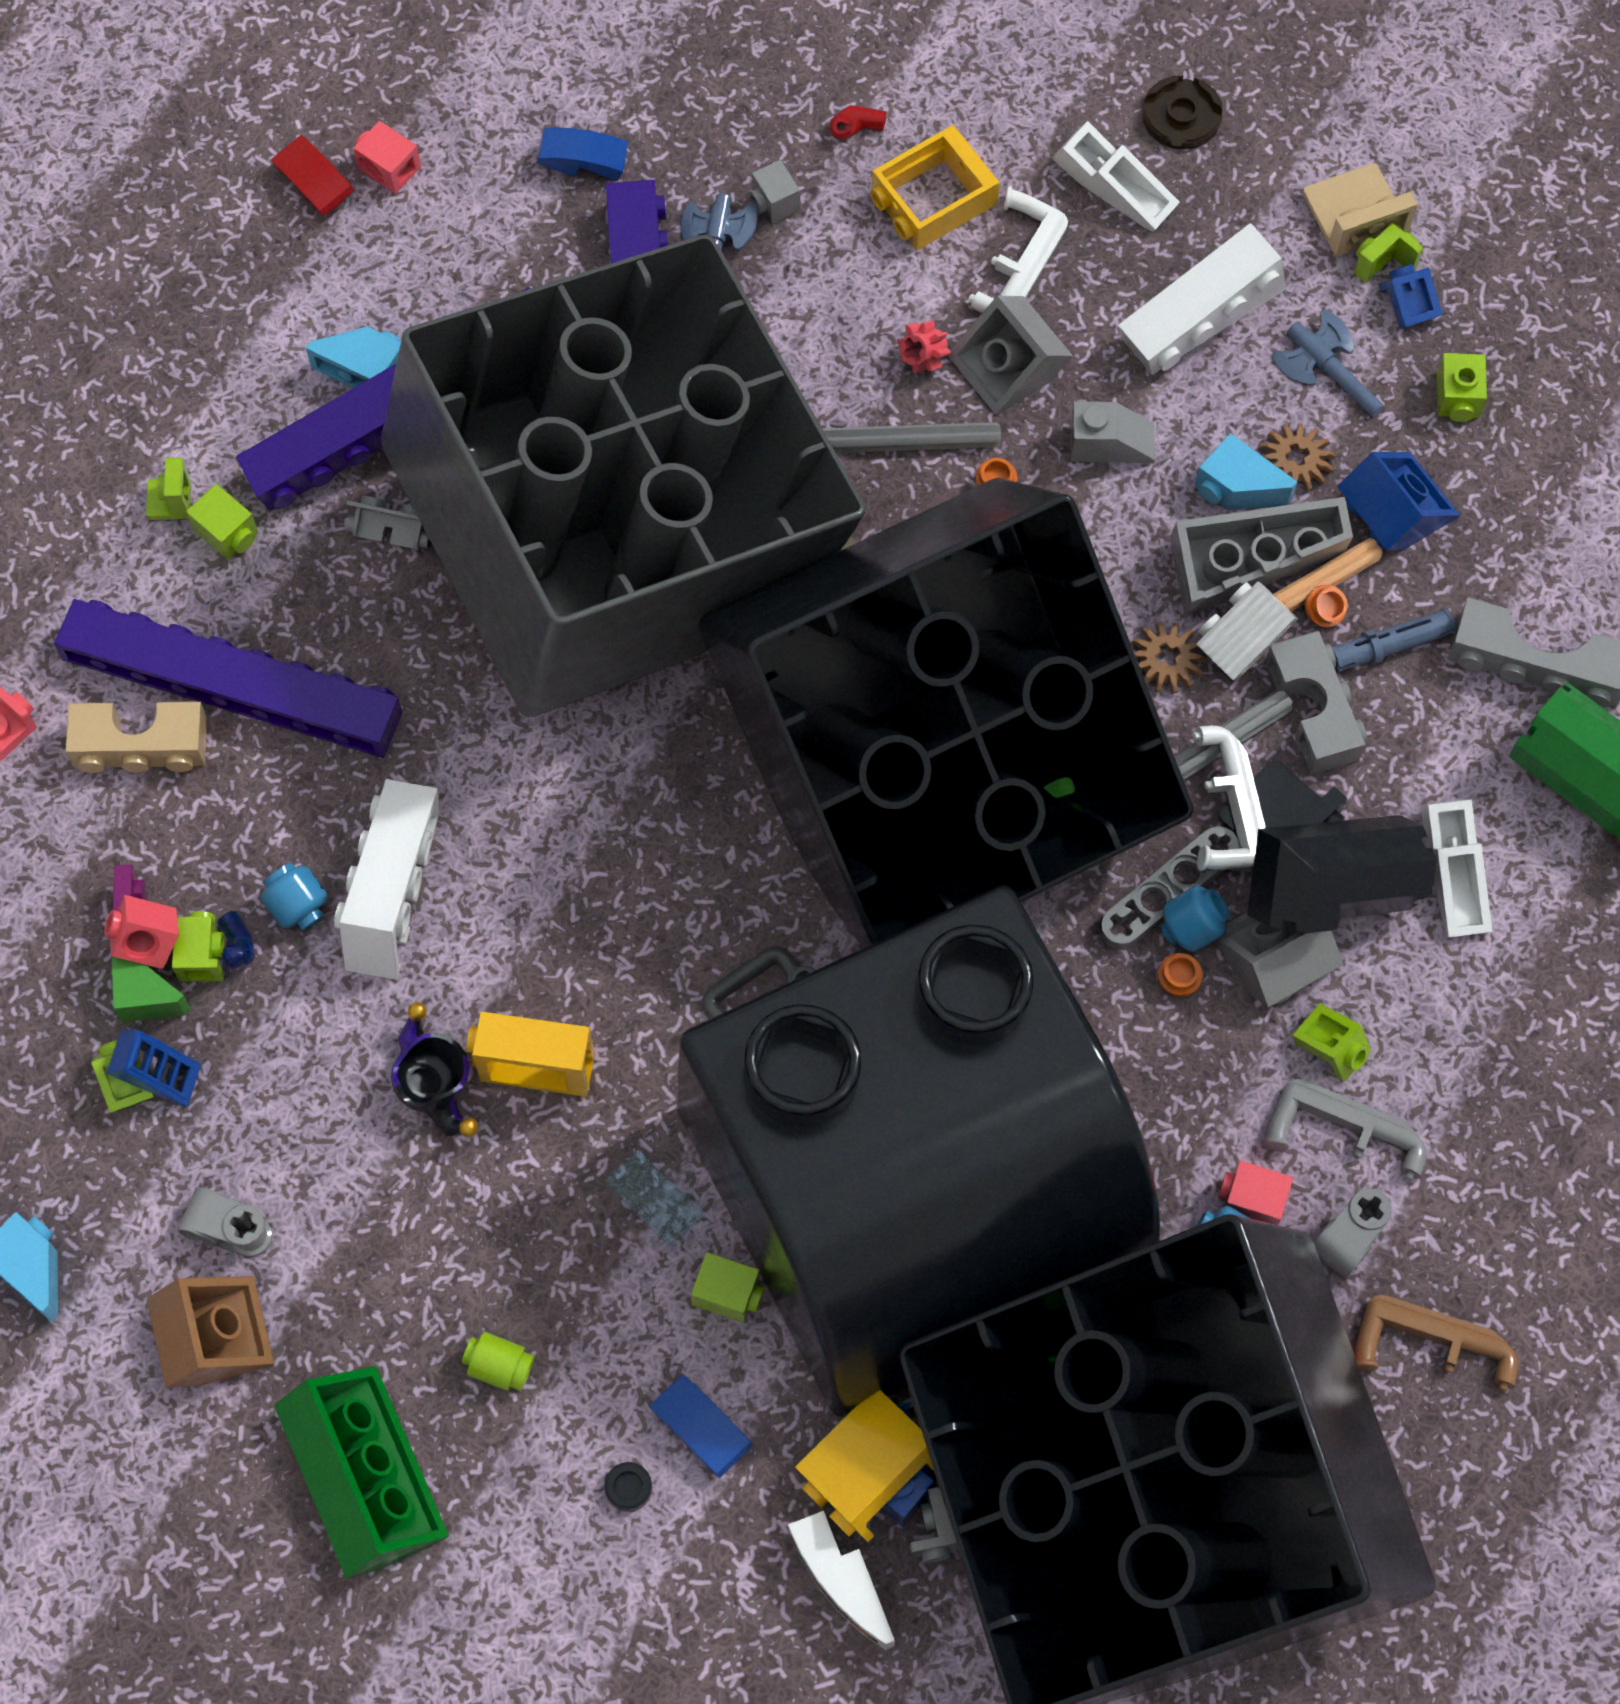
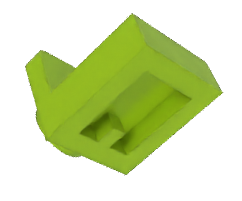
[146,457,191,520]
[1292,1003,1371,1081]
[91,1039,154,1113]

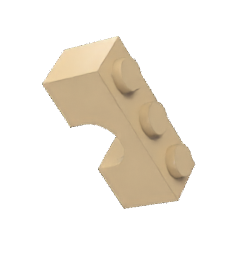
[66,702,207,773]

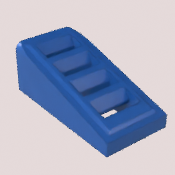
[106,1029,201,1107]

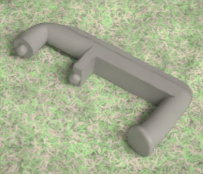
[1262,1079,1427,1180]

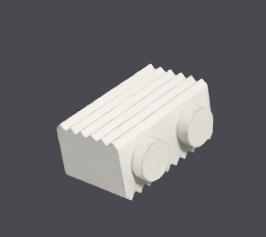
[1197,582,1298,681]

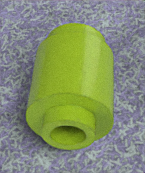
[462,1331,535,1392]

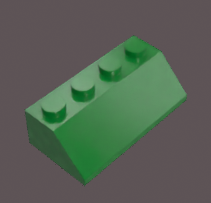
[274,1366,449,1579]

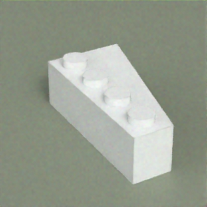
[1118,223,1286,375]
[334,779,439,980]

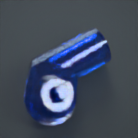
[217,911,255,969]

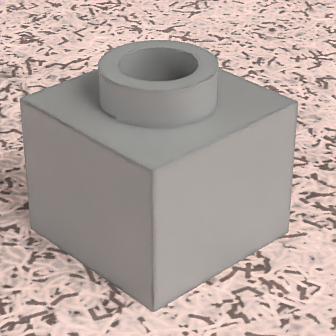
[749,160,800,225]

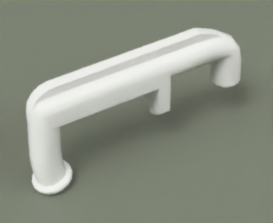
[968,186,1068,313]
[1192,725,1265,871]

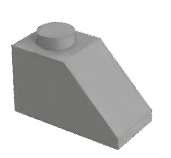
[1070,401,1155,463]

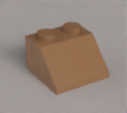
[146,1276,274,1388]

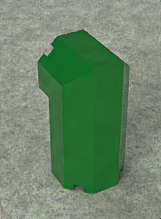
[1509,682,1620,840]

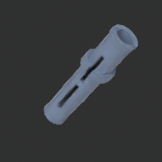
[1331,608,1456,673]

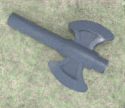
[681,193,758,251]
[1272,310,1385,418]

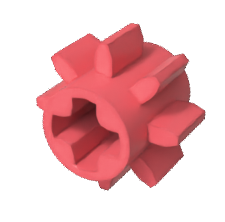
[897,320,951,374]

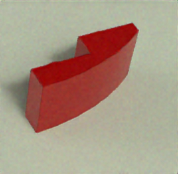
[271,134,355,217]

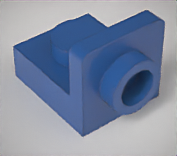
[1378,264,1443,329]

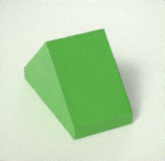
[111,956,191,1022]

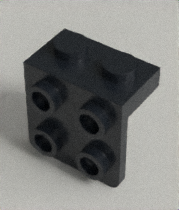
[1219,761,1347,838]

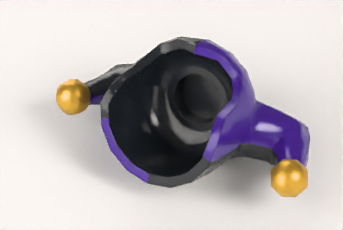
[391,1002,479,1137]

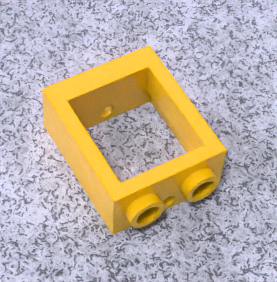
[870,125,1000,251]
[467,1011,595,1097]

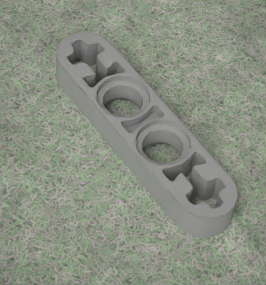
[1100,826,1239,950]

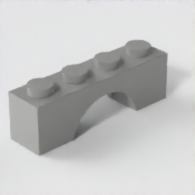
[1448,597,1620,708]

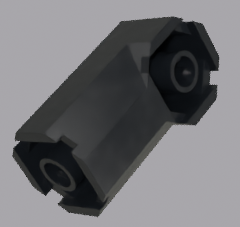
[1247,815,1437,933]

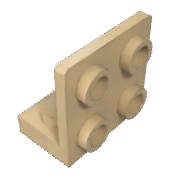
[1302,163,1418,257]

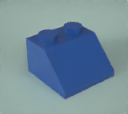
[1337,452,1460,550]

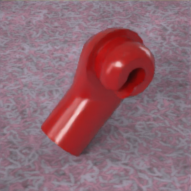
[829,105,887,140]

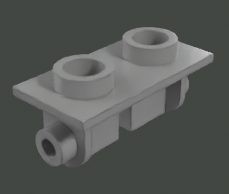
[345,495,431,551]

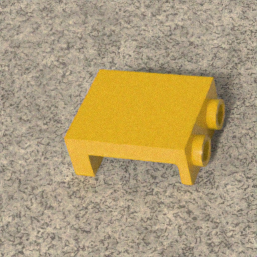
[795,1390,934,1542]

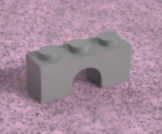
[1265,631,1368,775]

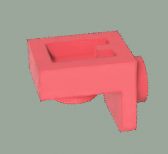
[0,686,37,761]

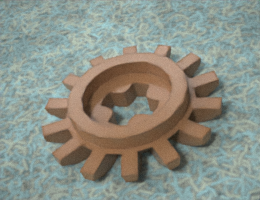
[1260,423,1335,492]
[1131,622,1206,694]

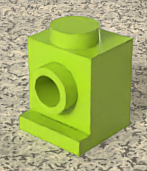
[172,911,225,982]

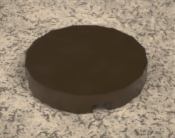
[1142,76,1223,149]

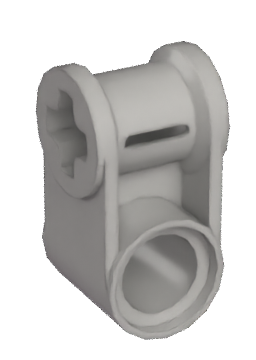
[178,1187,273,1257]
[1314,1188,1391,1280]

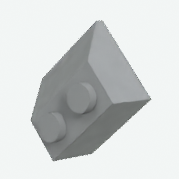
[947,295,1073,415]
[1214,912,1344,1008]

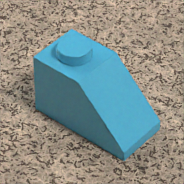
[306,327,401,388]
[1195,433,1298,510]
[0,1212,58,1322]

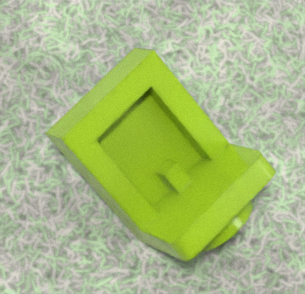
[1354,222,1423,283]

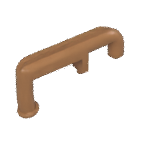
[1354,1295,1518,1391]

